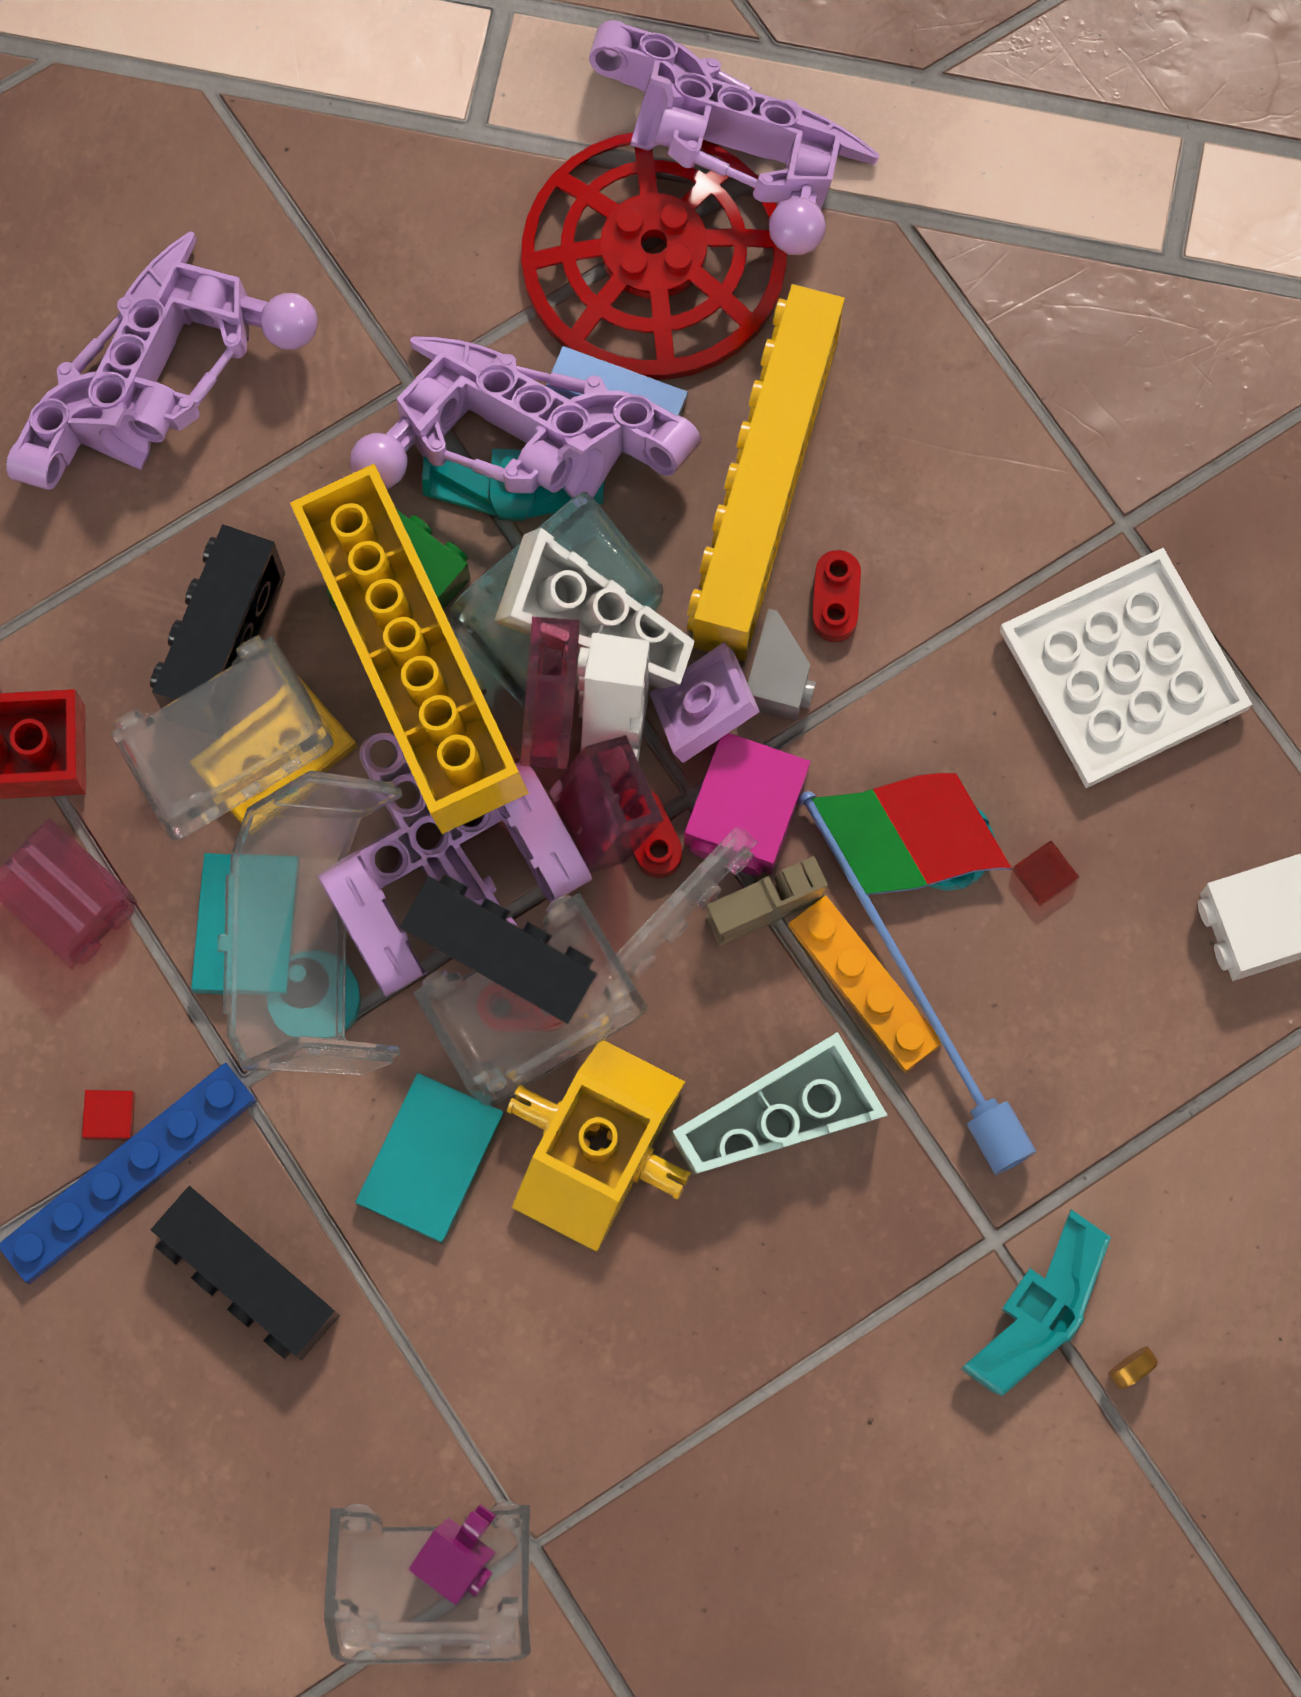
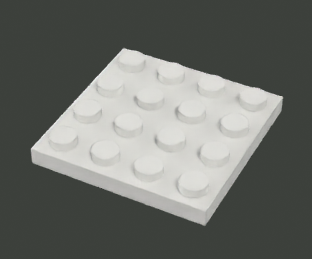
[999,548,1252,788]

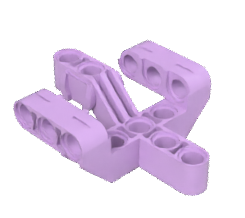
[317,732,592,997]

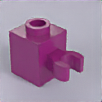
[408,1504,496,1606]

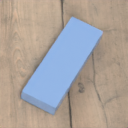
[546,346,688,416]

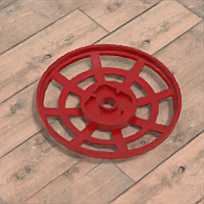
[521,132,787,380]

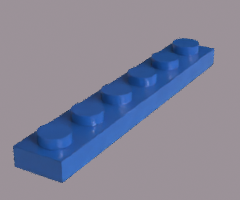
[0,1062,257,1285]

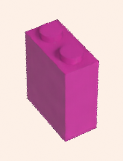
[684,733,811,876]

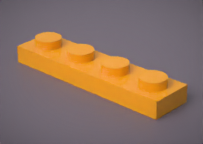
[788,895,942,1074]

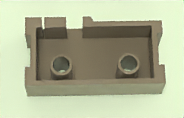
[705,856,828,947]

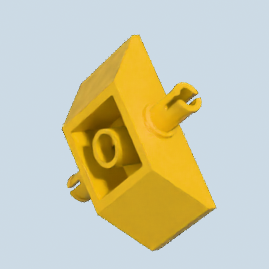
[506,1039,691,1252]

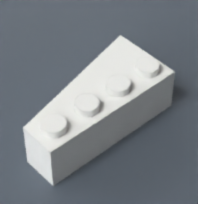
[494,527,695,689]
[577,632,650,786]

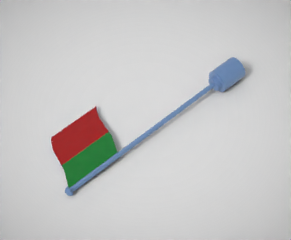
[799,773,1037,1175]

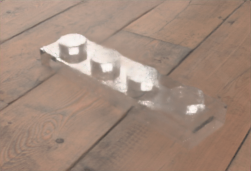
[606,827,758,978]

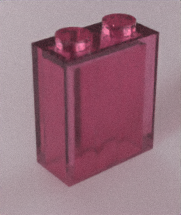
[520,616,580,769]
[549,735,663,873]
[0,818,137,970]

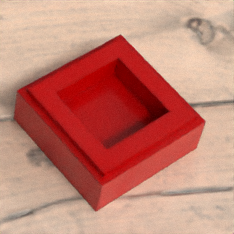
[82,1090,135,1141]

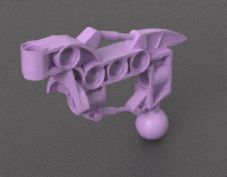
[589,20,880,255]
[6,231,318,490]
[349,336,701,507]

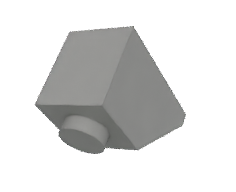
[748,608,816,721]

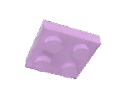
[650,642,760,763]

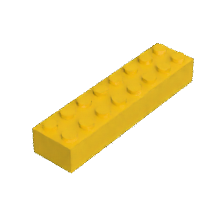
[687,284,845,662]
[290,464,529,834]

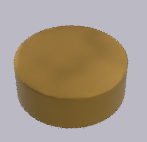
[1108,1346,1158,1389]

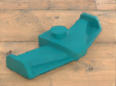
[422,448,605,521]
[961,1209,1111,1396]

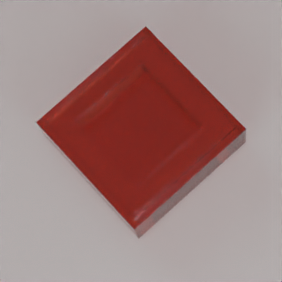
[1012,840,1079,907]

